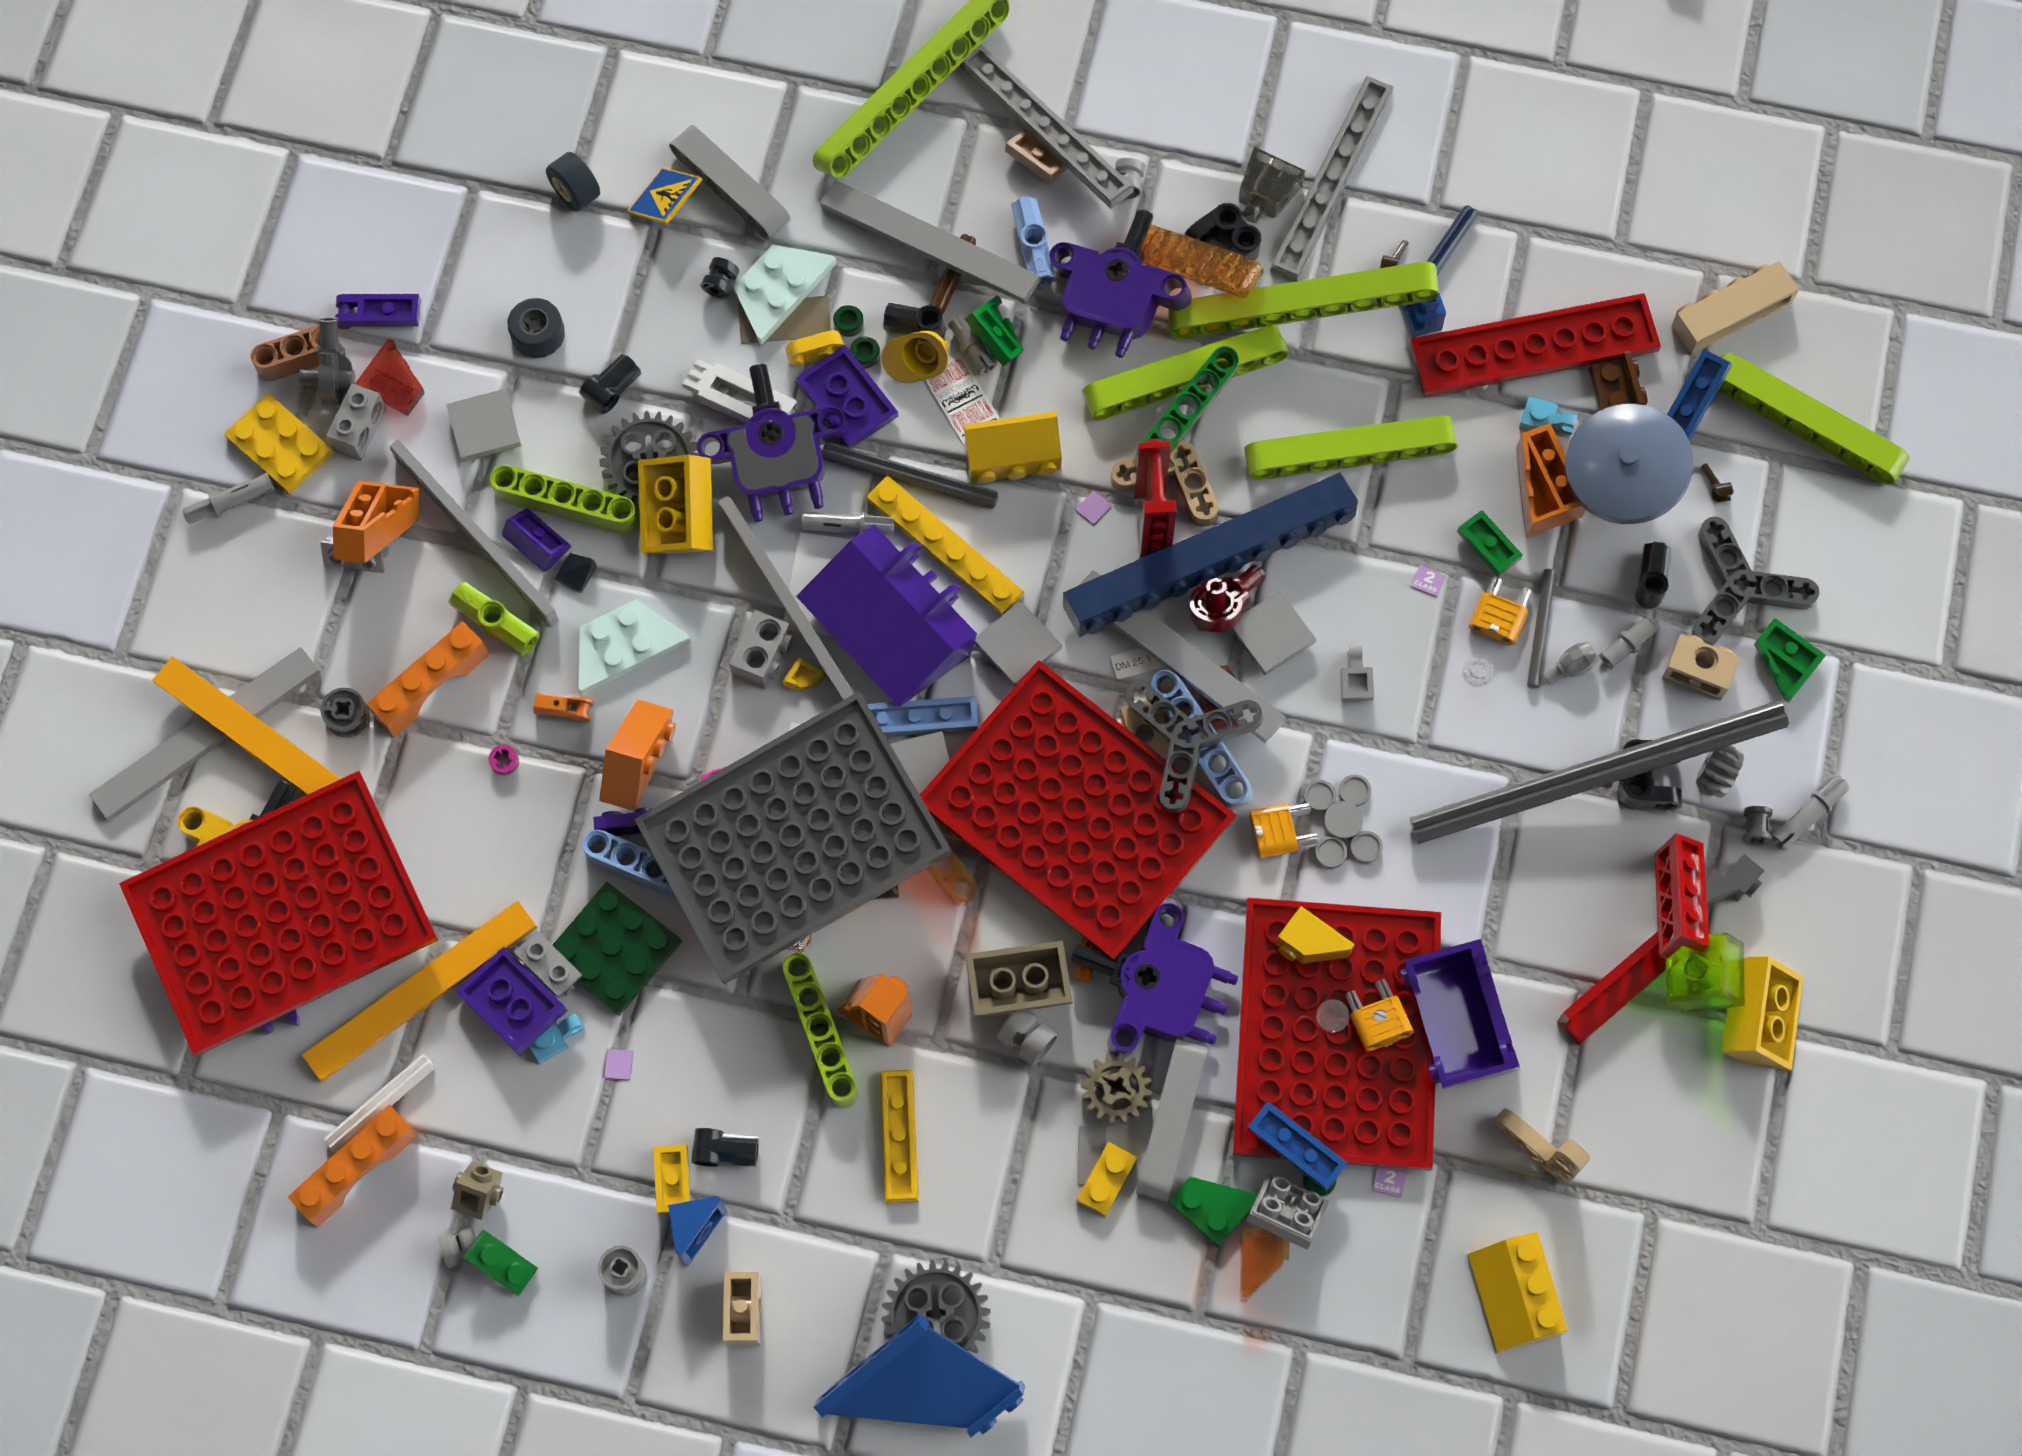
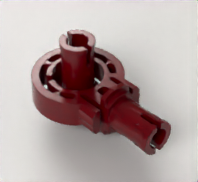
[1189,564,1266,632]

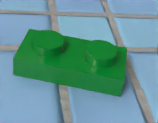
[1457,510,1523,577]
[463,1229,538,1296]

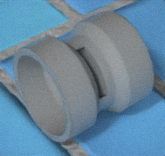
[1115,158,1145,199]
[438,1225,477,1269]

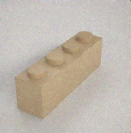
[1671,261,1799,355]

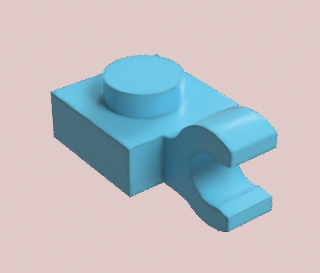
[1519,396,1577,435]
[530,1013,585,1064]

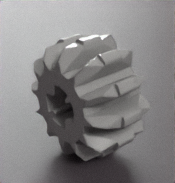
[1696,745,1744,798]

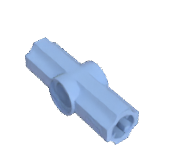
[1011,196,1056,288]

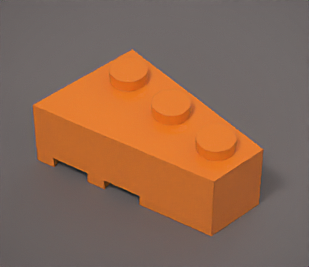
[1516,423,1586,538]
[333,481,419,563]
[599,699,676,811]
[837,973,912,1047]

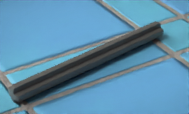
[822,442,998,509]

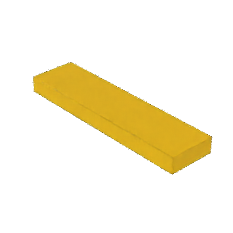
[880,1069,919,1204]

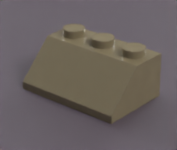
[966,940,1073,1018]

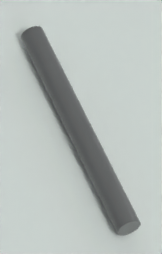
[1527,569,1556,688]

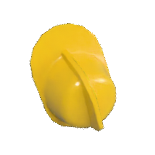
[881,330,949,383]

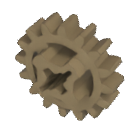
[1081,1053,1152,1126]

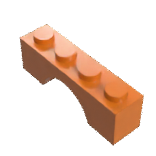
[366,621,489,737]
[288,1104,418,1228]

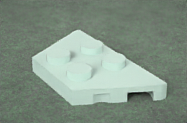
[733,245,837,345]
[578,599,691,695]

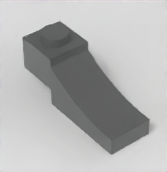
[1706,854,1765,907]

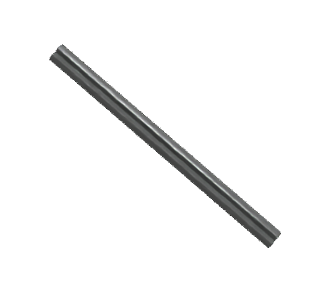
[1410,700,1789,844]

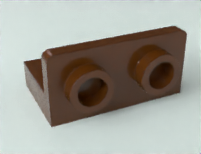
[1589,351,1648,410]

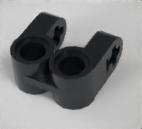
[1183,203,1261,281]
[1617,739,1682,810]

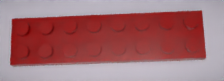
[1409,293,1661,397]

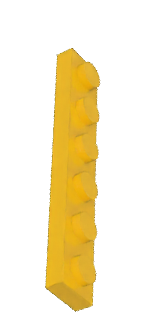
[866,475,1024,616]

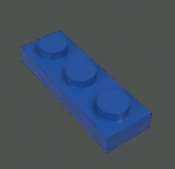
[1667,349,1732,441]
[1247,1102,1348,1192]

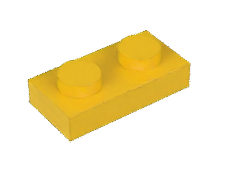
[1076,1141,1137,1217]
[653,1144,691,1215]

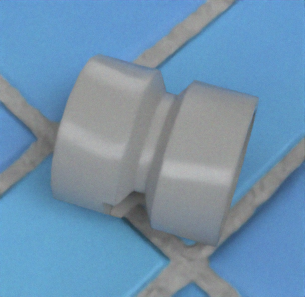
[997,1010,1059,1067]
[598,1245,647,1296]

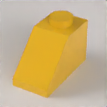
[1275,906,1354,964]

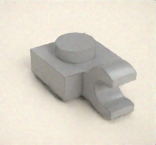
[1340,646,1374,702]

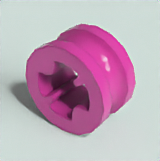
[488,745,519,775]

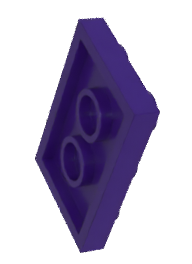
[795,345,899,448]
[455,947,568,1056]

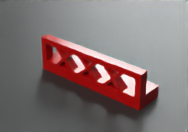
[1654,833,1710,959]
[1557,931,1676,1045]

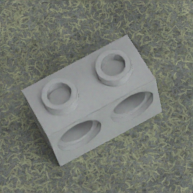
[326,383,387,461]
[729,610,793,688]

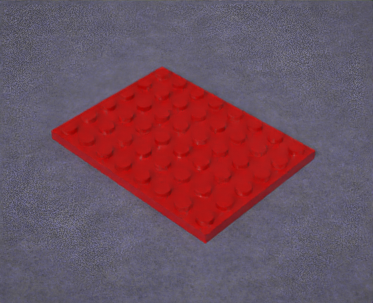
[919,660,1236,961]
[119,771,439,1057]
[1232,897,1442,1171]

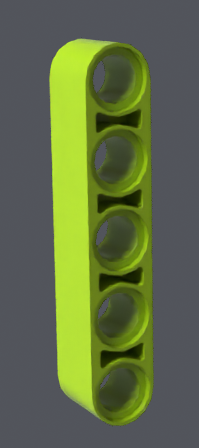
[490,465,638,534]
[783,952,858,1108]

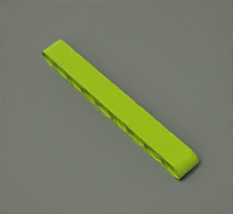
[813,0,1010,179]
[1168,262,1439,339]

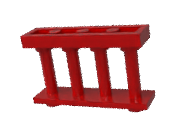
[1134,439,1176,559]

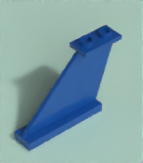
[813,1313,1025,1437]

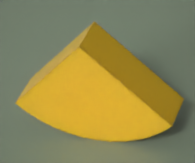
[782,657,826,690]

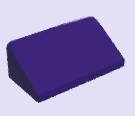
[502,508,571,572]

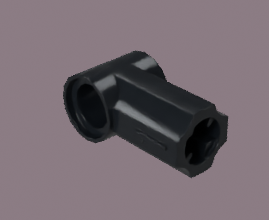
[883,303,945,337]
[579,354,642,414]
[1635,541,1671,609]
[691,1128,759,1167]

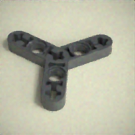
[1691,517,1820,646]
[1125,681,1263,813]

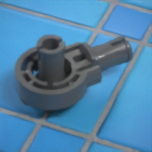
[299,317,355,405]

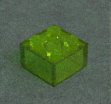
[1666,932,1745,1013]

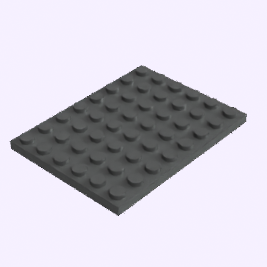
[634,691,953,984]

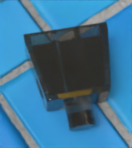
[1238,147,1306,223]

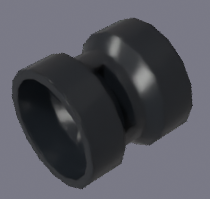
[700,257,740,299]

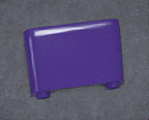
[1401,939,1520,1089]

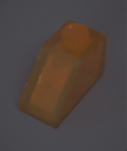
[1240,1229,1289,1302]

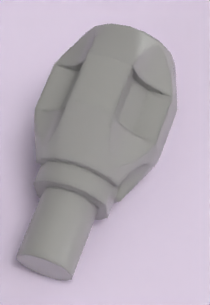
[1543,642,1599,684]

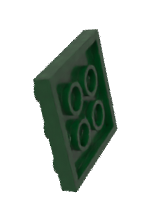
[552,882,682,1016]

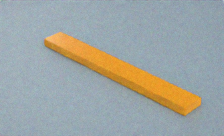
[152,656,341,795]
[302,900,538,1083]

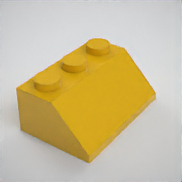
[964,411,1062,484]
[638,455,713,553]
[1722,956,1804,1071]
[1467,1232,1568,1353]

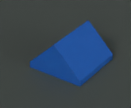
[668,1196,727,1266]

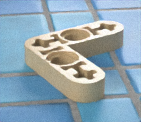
[1111,441,1218,526]
[1493,1108,1590,1185]

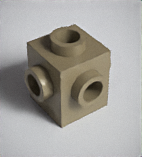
[451,1161,504,1220]

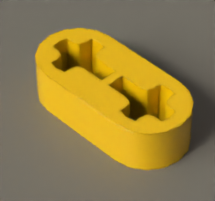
[785,330,844,365]

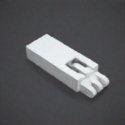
[681,359,798,437]

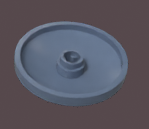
[1565,404,1693,524]

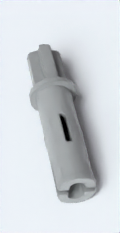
[182,473,275,524]
[801,512,895,535]
[1772,776,1849,851]

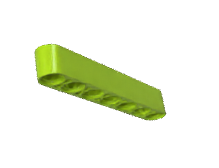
[1082,325,1289,420]
[1718,353,1910,485]
[1244,415,1458,480]

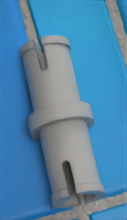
[948,315,996,375]
[1599,615,1659,669]

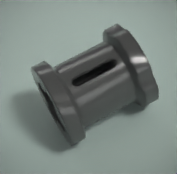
[1743,806,1773,845]

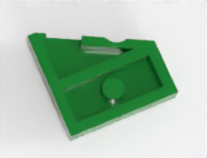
[964,295,1024,366]
[1754,618,1826,703]
[1168,1176,1258,1247]

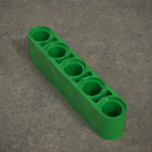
[1134,346,1239,467]

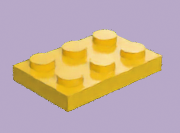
[224,393,334,495]

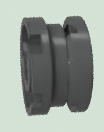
[320,688,370,738]

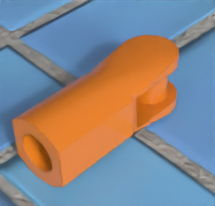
[533,693,594,722]

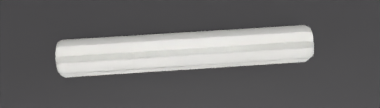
[324,1054,435,1153]

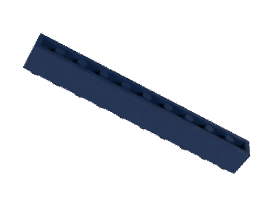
[1063,472,1358,637]

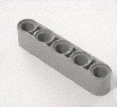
[669,125,791,239]
[1136,1039,1208,1202]

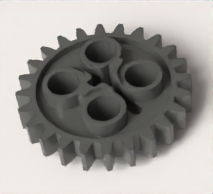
[599,411,700,507]
[881,1260,991,1354]

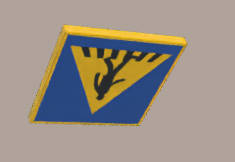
[627,168,702,224]

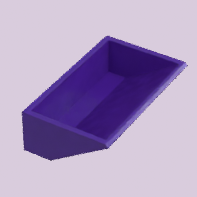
[796,525,977,707]

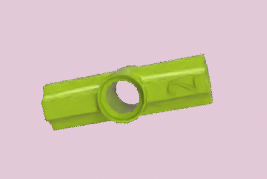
[448,582,540,656]

